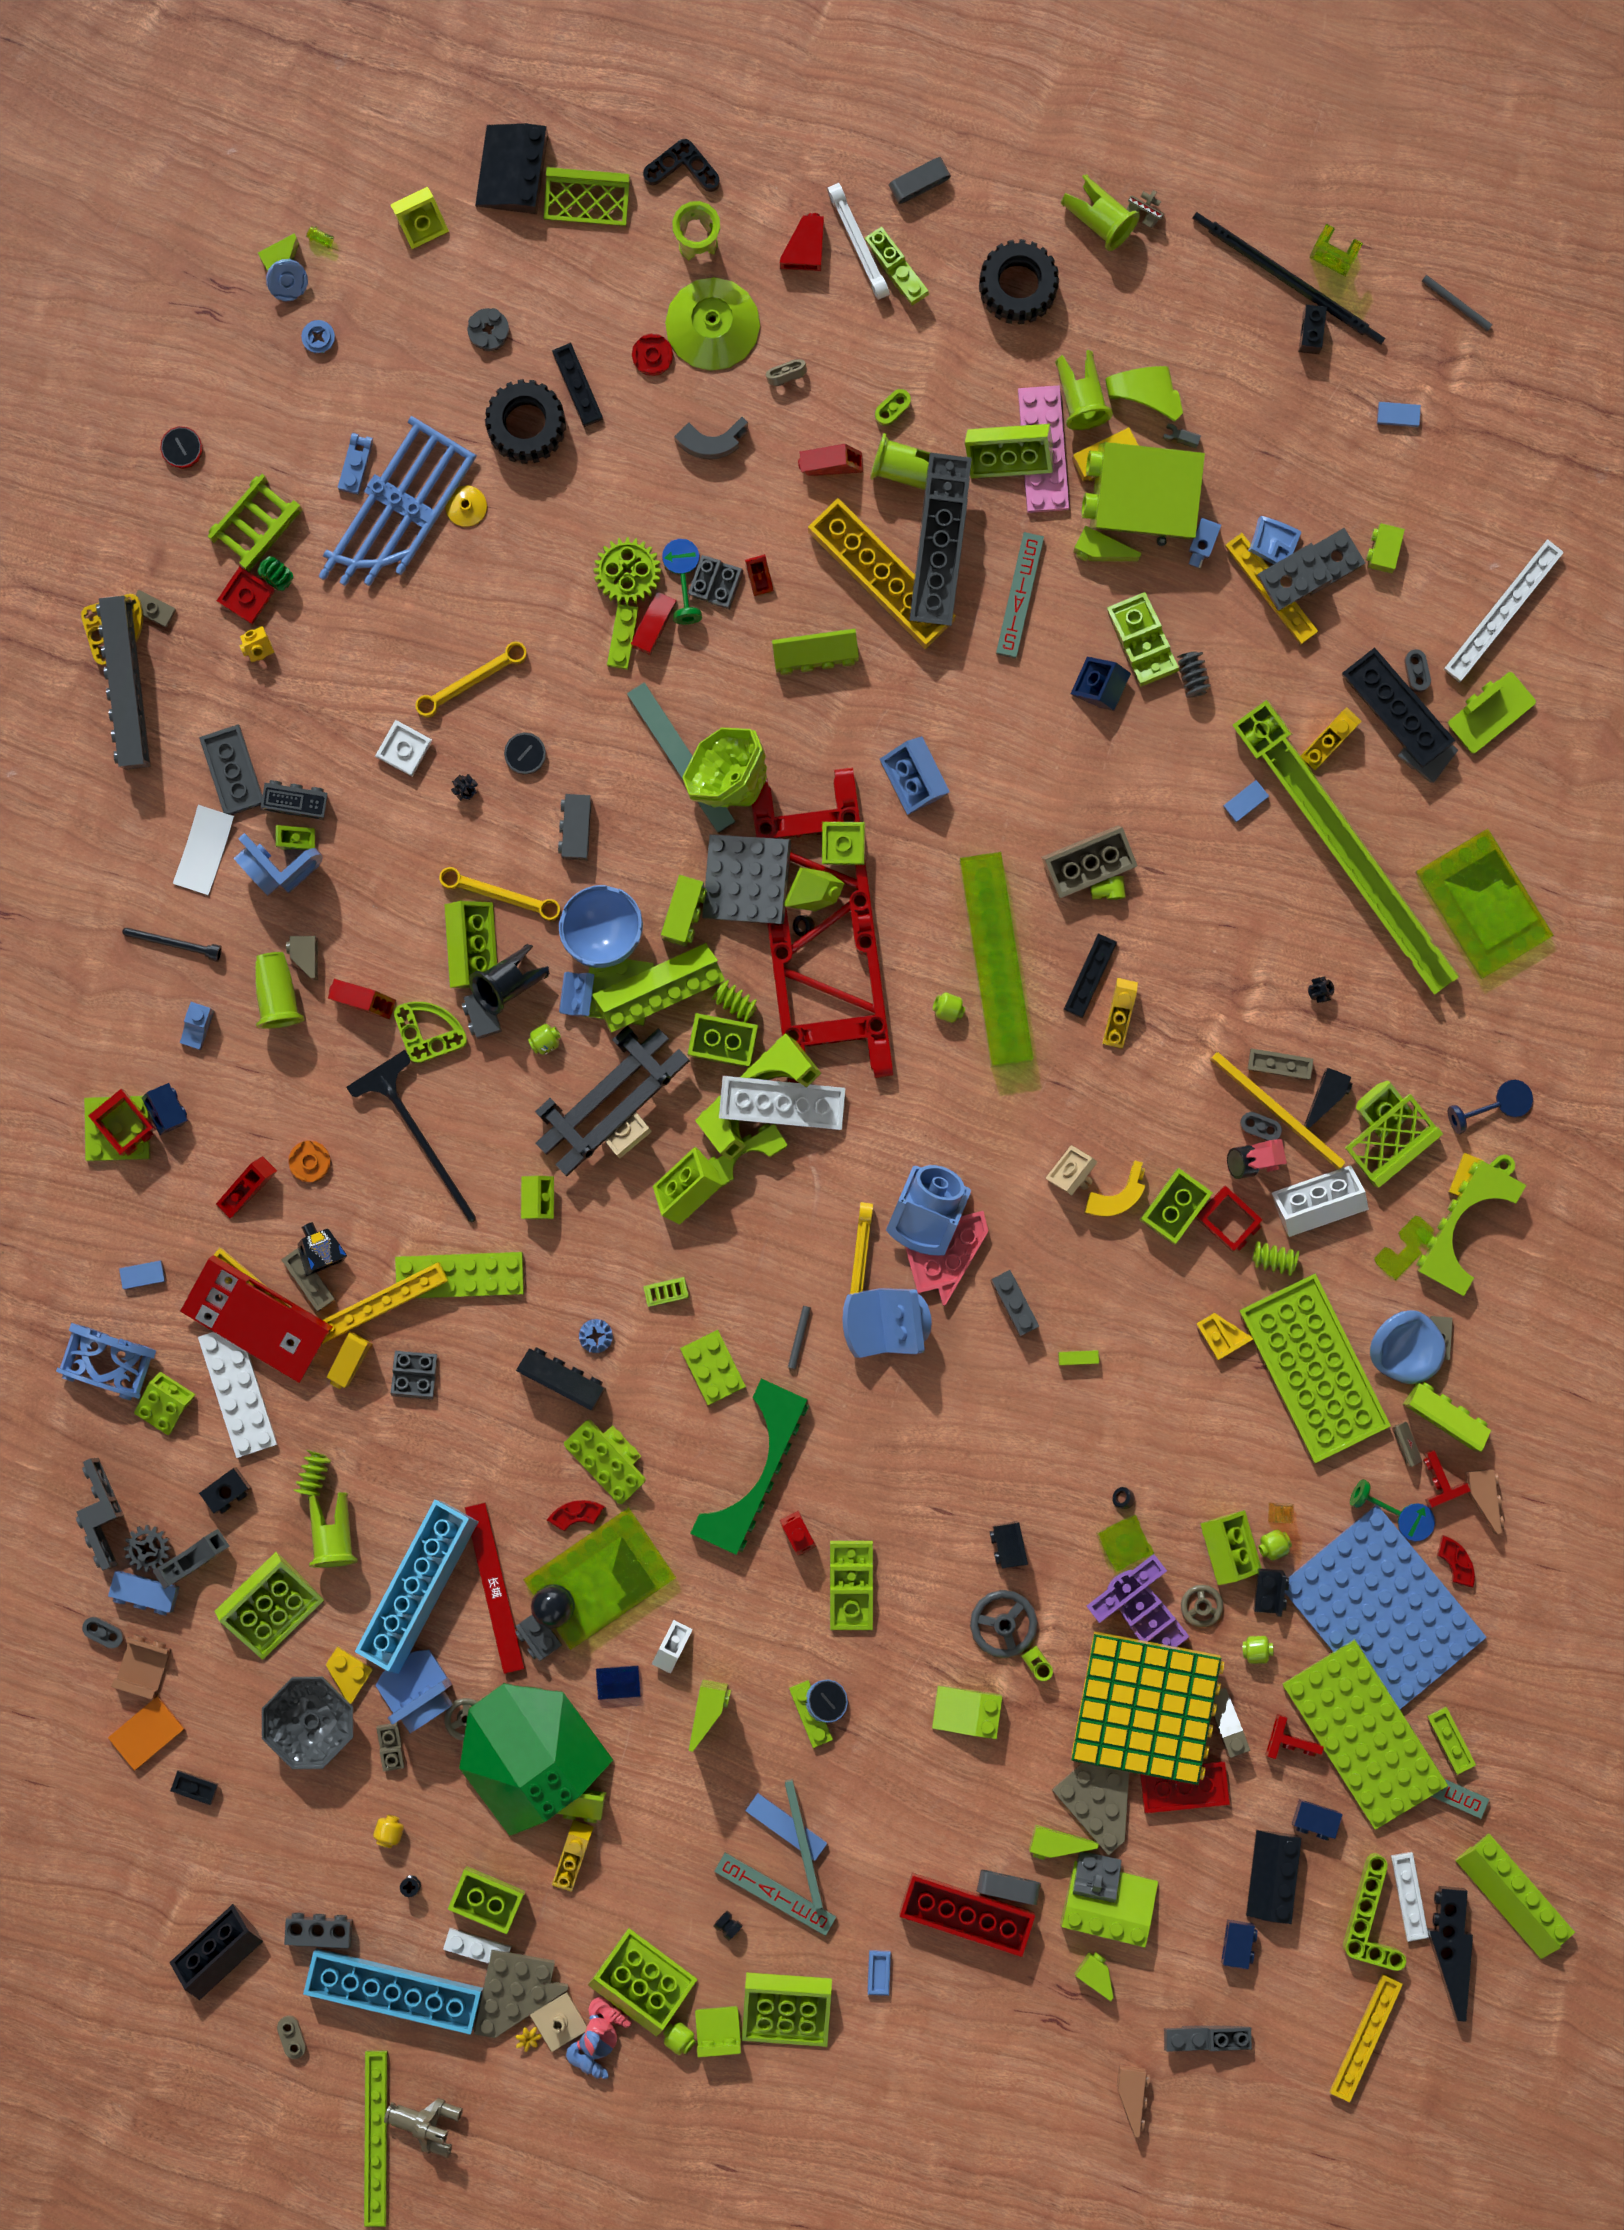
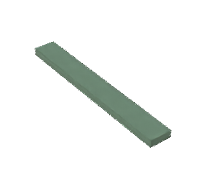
[627,682,735,833]

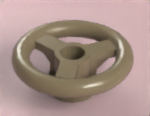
[1181,1585,1223,1627]
[444,1698,477,1741]

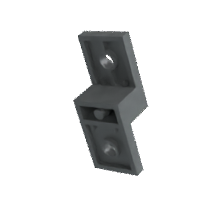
[1257,528,1365,611]
[76,1458,124,1571]

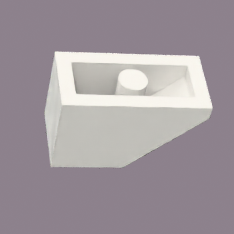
[652,1620,693,1674]

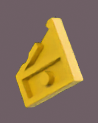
[1196,1313,1253,1360]
[326,1646,373,1704]

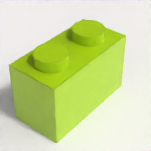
[1366,523,1405,574]
[521,1176,554,1219]

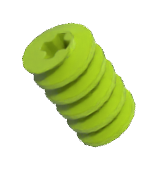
[711,980,758,1023]
[1252,1241,1299,1276]
[293,1450,331,1496]

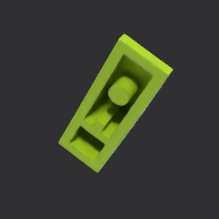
[1073,525,1142,561]
[1029,1825,1099,1860]

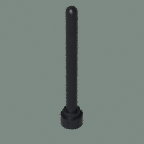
[122,928,222,962]

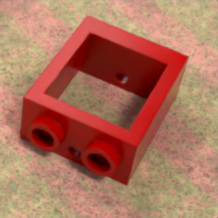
[88,1089,156,1156]
[1195,1185,1263,1252]

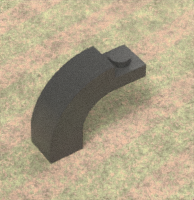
[674,417,748,460]
[153,1529,230,1589]

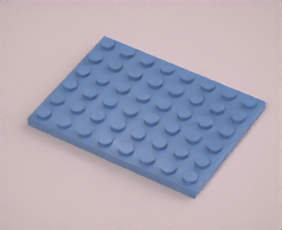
[1285,1505,1486,1709]

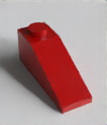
[216,1156,277,1219]

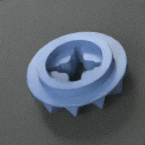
[301,320,335,354]
[579,1319,613,1353]

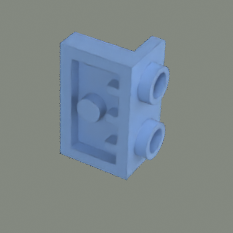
[559,972,594,1017]

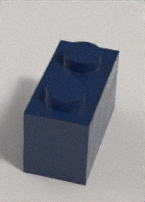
[142,1083,188,1135]
[1292,1799,1343,1841]
[1221,1919,1258,1969]

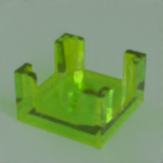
[1309,224,1363,277]
[1096,1514,1155,1572]

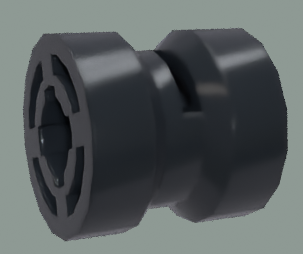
[713,1910,743,1941]

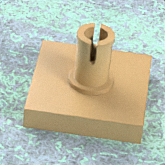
[594,1112,652,1159]
[1046,1145,1097,1196]
[530,1991,587,2052]

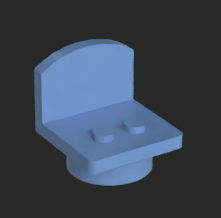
[234,833,323,896]
[886,1165,971,1255]
[842,1288,932,1358]
[376,1650,453,1733]

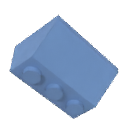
[880,736,950,815]

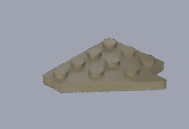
[1052,1763,1129,1855]
[474,1949,568,2038]

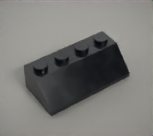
[516,1347,605,1411]
[1246,1830,1302,1924]
[169,1904,263,2000]

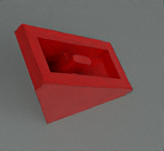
[745,554,774,596]

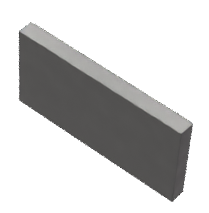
[199,724,263,815]

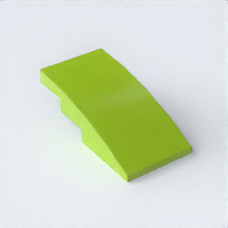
[1107,592,1179,687]
[830,1541,873,1630]

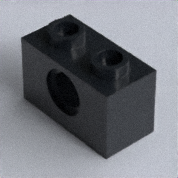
[1298,304,1327,354]
[199,1467,251,1514]

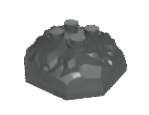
[262,1676,354,1769]

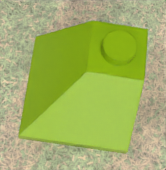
[784,867,845,911]

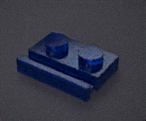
[596,1665,641,1700]

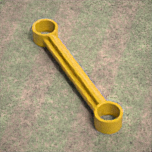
[415,641,527,718]
[439,867,561,921]
[850,1202,873,1294]

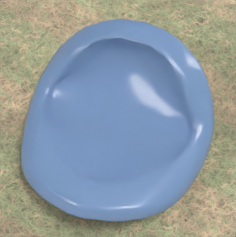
[1370,1310,1446,1384]

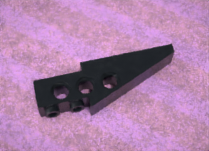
[1427,1886,1473,2022]

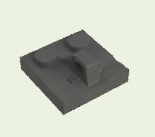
[1073,1852,1122,1903]

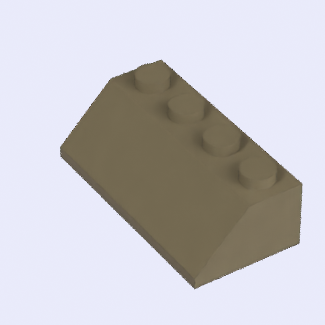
[1041,825,1137,898]

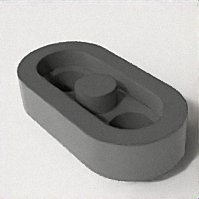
[1404,649,1431,692]
[1240,1112,1282,1141]
[82,1617,124,1648]

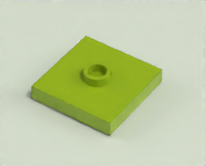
[822,822,865,865]

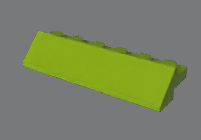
[592,943,725,1033]
[1455,1833,1576,1959]

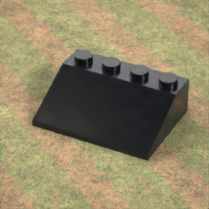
[475,123,548,214]

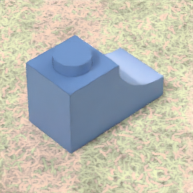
[180,1002,214,1050]

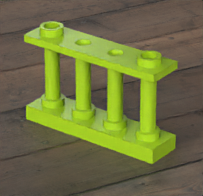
[208,474,303,572]

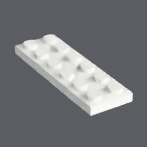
[719,1076,845,1130]
[198,1332,278,1458]

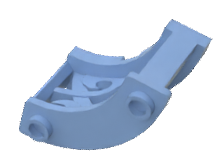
[56,1323,156,1400]

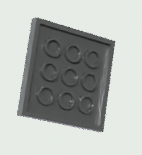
[702,834,792,924]

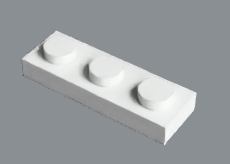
[443,1928,511,1963]

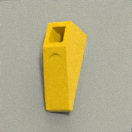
[1301,707,1362,770]
[1102,978,1138,1049]
[552,1820,594,1892]

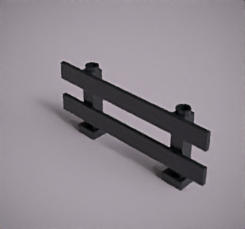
[535,1025,690,1177]

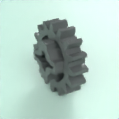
[123,1525,171,1572]

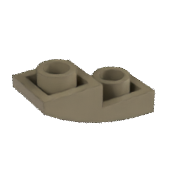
[376,1722,404,1772]

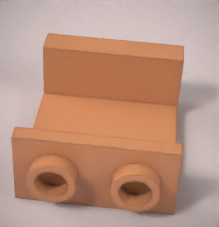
[111,1634,171,1700]

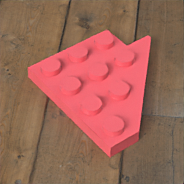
[905,1211,989,1305]

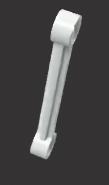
[827,183,890,300]

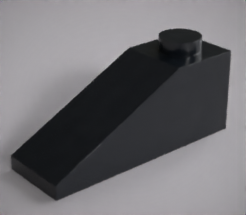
[1304,1068,1353,1129]

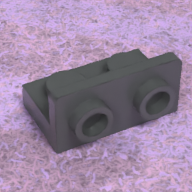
[515,1615,562,1661]

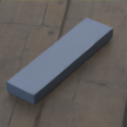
[745,1793,827,1861]

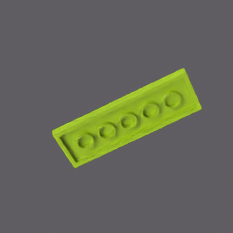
[395,1252,524,1299]

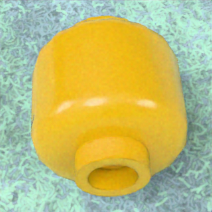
[373,1815,404,1848]

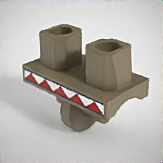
[1127,190,1165,228]

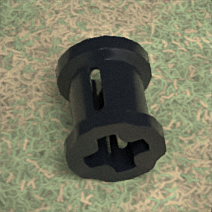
[400,1875,421,1897]

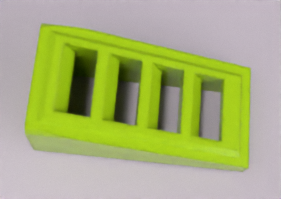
[643,1277,689,1307]

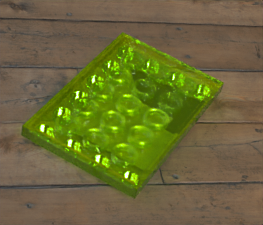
[1415,828,1554,979]
[523,1507,677,1650]

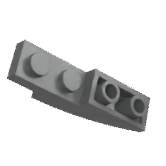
[1164,2025,1252,2052]

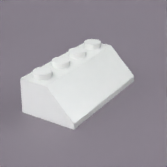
[1272,1165,1369,1237]

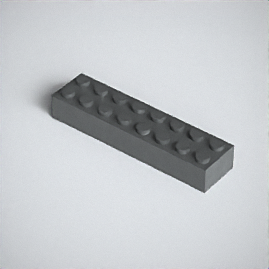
[96,596,151,770]

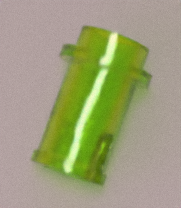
[306,226,334,249]

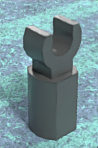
[1163,424,1201,449]

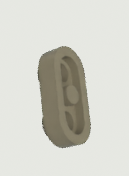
[766,359,807,386]
[277,2015,306,2059]

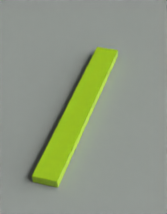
[364,2051,387,2227]

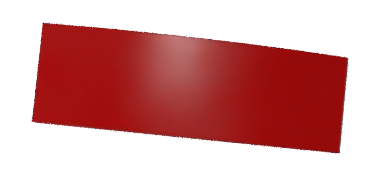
[631,592,677,656]

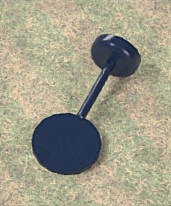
[1447,1079,1533,1134]

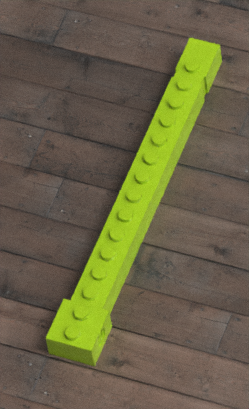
[1232,700,1460,995]

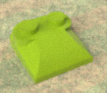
[1356,1081,1413,1139]

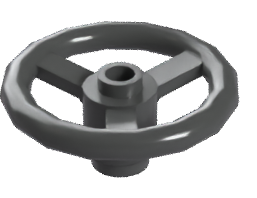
[970,1590,1038,1658]

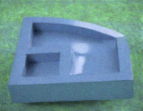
[1248,516,1301,564]

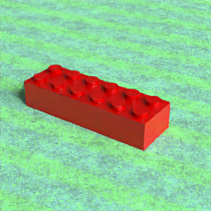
[899,1872,1035,1957]

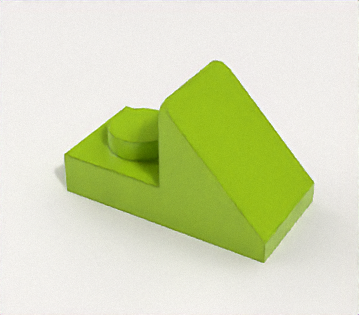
[276,825,315,850]

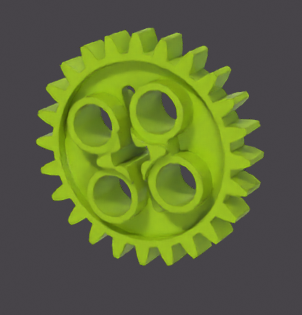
[593,537,661,605]

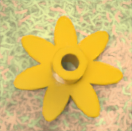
[515,2027,542,2052]

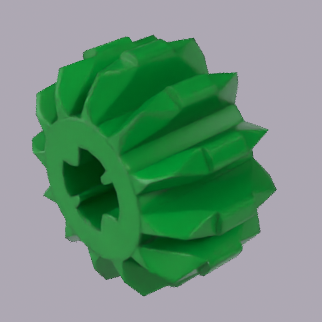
[258,556,294,591]

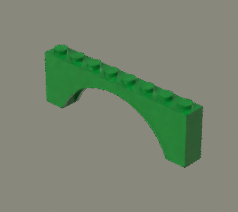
[690,1378,809,1555]

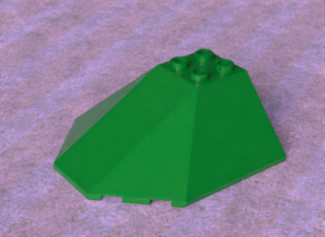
[459,1683,613,1836]

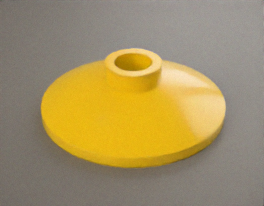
[445,486,487,527]

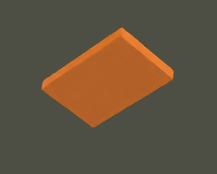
[108,1696,185,1771]

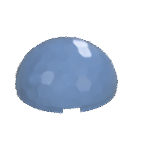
[559,885,643,968]

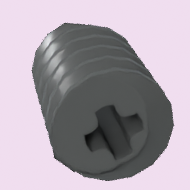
[1177,651,1211,698]

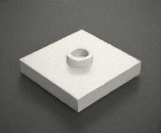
[375,720,433,777]

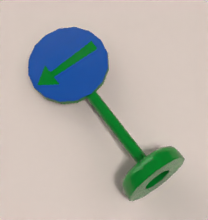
[662,539,703,625]
[1350,1479,1435,1541]

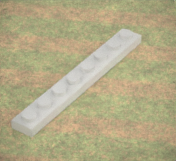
[1443,539,1564,683]

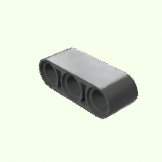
[889,157,951,204]
[976,1870,1041,1905]

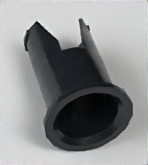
[469,944,550,1015]

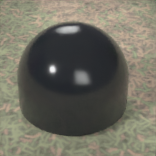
[793,915,815,936]
[1112,1487,1135,1509]

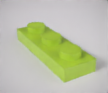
[607,604,639,670]
[789,1680,833,1748]
[1427,1707,1476,1775]

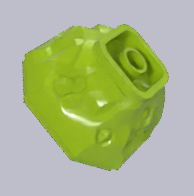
[683,727,767,808]

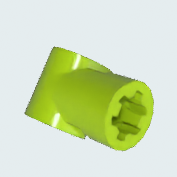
[1090,876,1126,900]
[1021,1645,1053,1681]

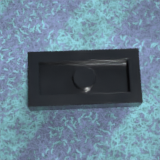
[170,1770,219,1805]

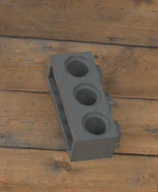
[284,1913,353,1948]

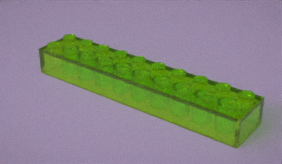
[959,852,1033,1068]

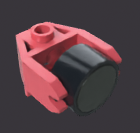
[1226,1139,1287,1179]

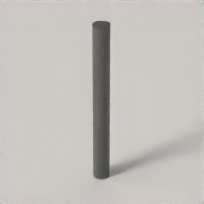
[1421,275,1493,331]

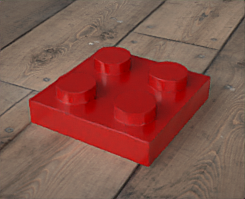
[216,566,275,625]

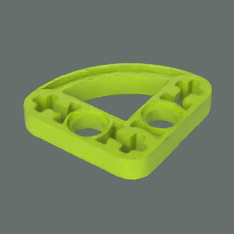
[394,1002,467,1063]

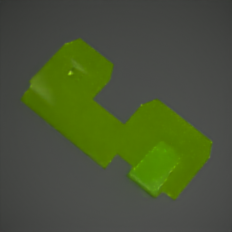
[1374,1215,1434,1280]

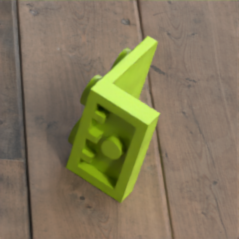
[134,1372,196,1435]
[695,2006,741,2057]

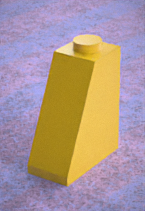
[327,1333,373,1389]

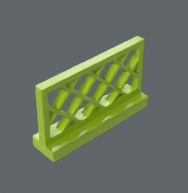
[543,167,631,226]
[1345,1094,1443,1188]

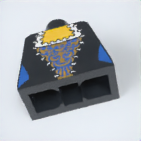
[297,1222,347,1276]

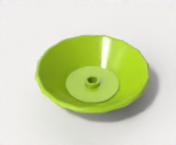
[665,277,760,371]

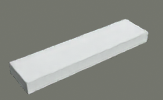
[1391,1852,1429,1942]

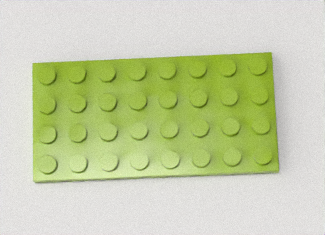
[1239,1273,1391,1463]
[1282,1639,1448,1830]

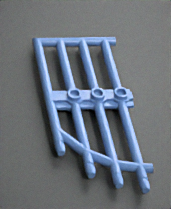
[319,416,477,586]

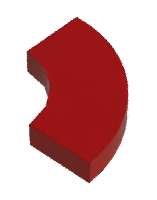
[547,1500,605,1531]
[1437,1535,1475,1588]

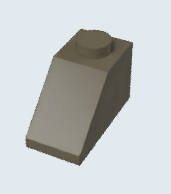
[286,936,318,980]

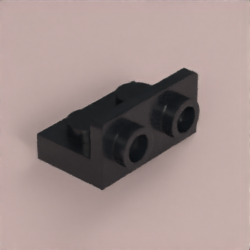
[1253,1568,1289,1617]

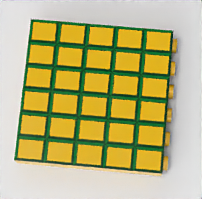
[1071,1631,1224,1785]

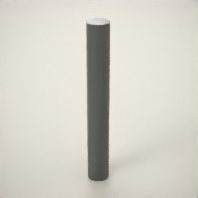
[788,1306,811,1369]

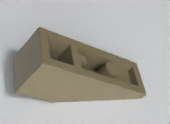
[1213,1688,1250,1758]

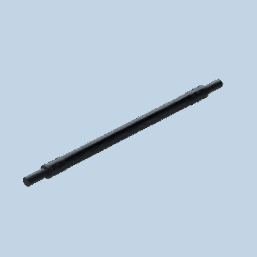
[1192,212,1386,345]

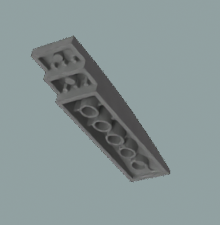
[910,452,972,626]

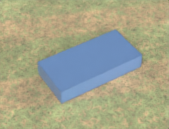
[1377,402,1421,427]
[1223,780,1269,823]
[119,1260,165,1289]
[867,1950,891,1996]

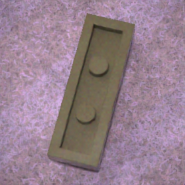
[1247,1048,1314,1080]
[281,1248,336,1312]

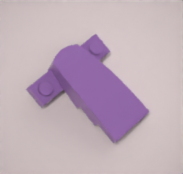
[1086,1554,1190,1647]

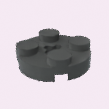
[467,308,510,351]

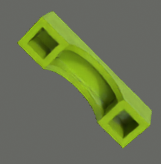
[708,1123,788,1189]

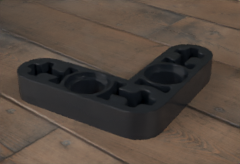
[643,139,720,192]

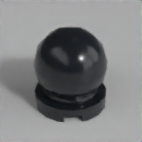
[531,1584,575,1629]

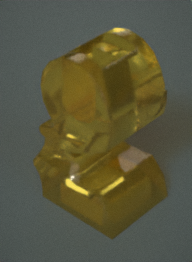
[1268,1503,1294,1523]

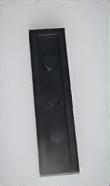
[552,343,603,427]
[1063,933,1117,1018]

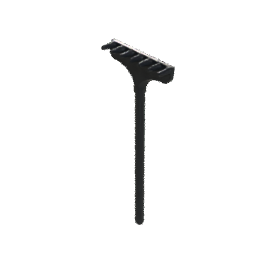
[346,1050,476,1222]

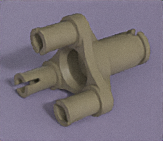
[384,2098,463,2158]

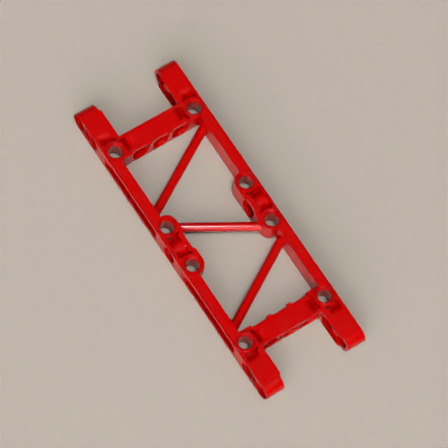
[752,767,893,1083]

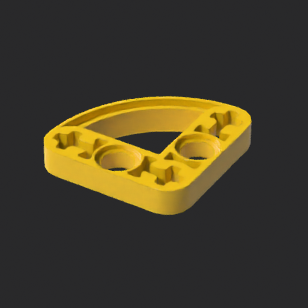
[81,594,143,666]

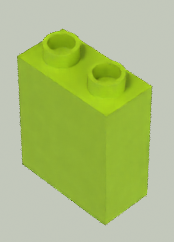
[1081,442,1205,539]

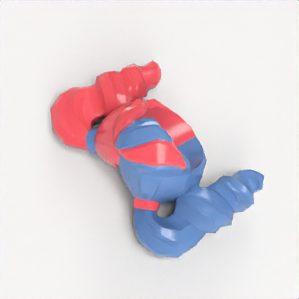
[566,1997,632,2079]

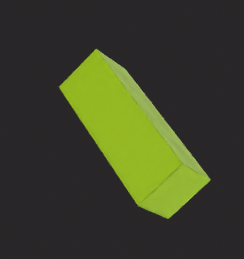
[1058,1350,1099,1365]

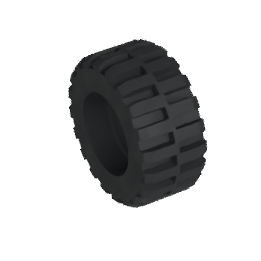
[979,239,1059,325]
[485,379,566,464]

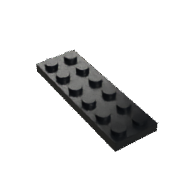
[1342,647,1456,768]

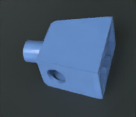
[1189,518,1221,568]

